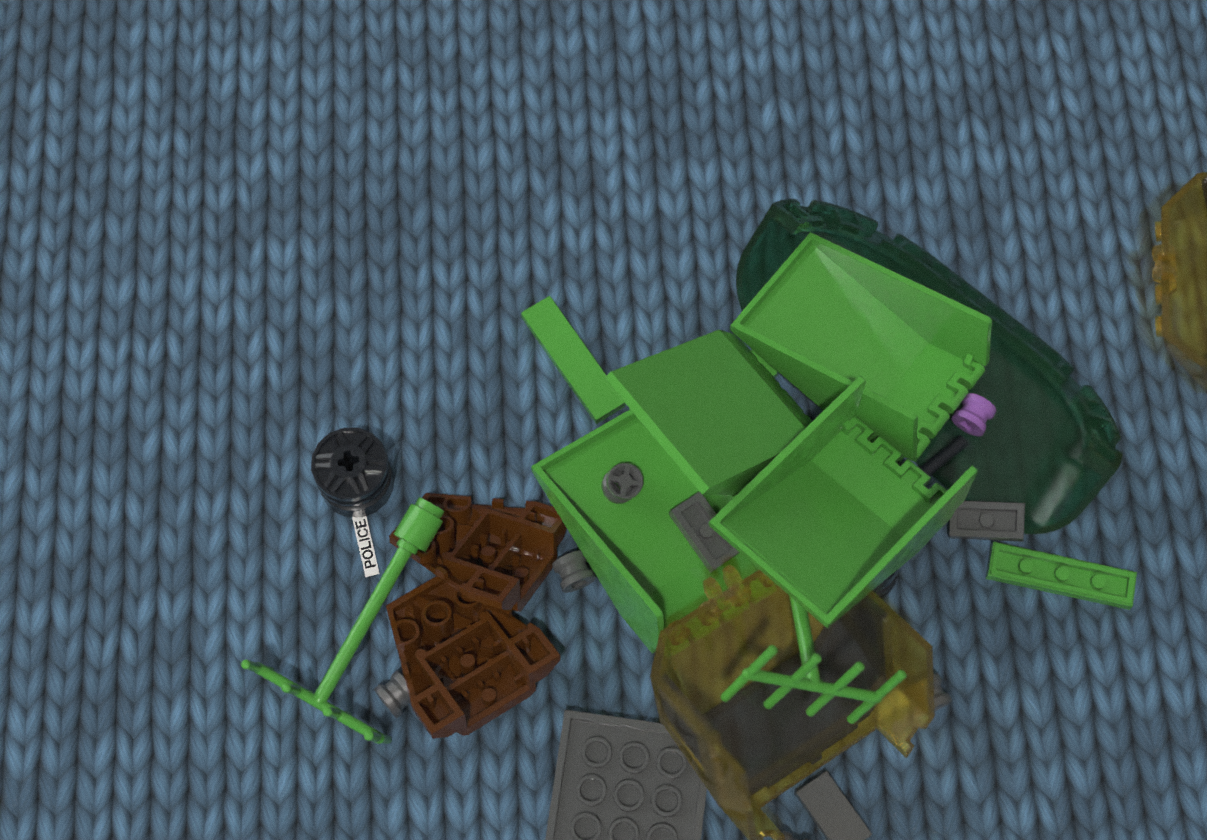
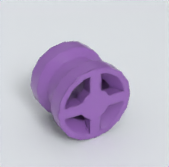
[952,393,997,436]

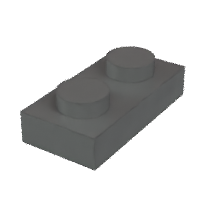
[669,492,740,573]
[949,501,1025,542]

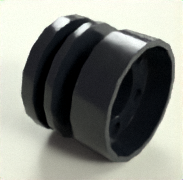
[311,428,394,518]

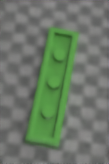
[521,296,625,424]
[985,542,1137,610]

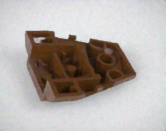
[389,493,567,612]
[386,576,561,739]

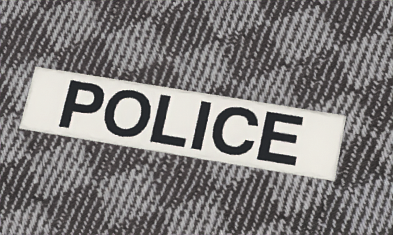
[352,516,380,577]

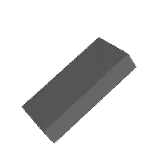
[795,771,872,840]

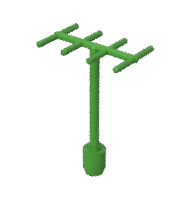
[241,497,445,744]
[721,596,907,724]

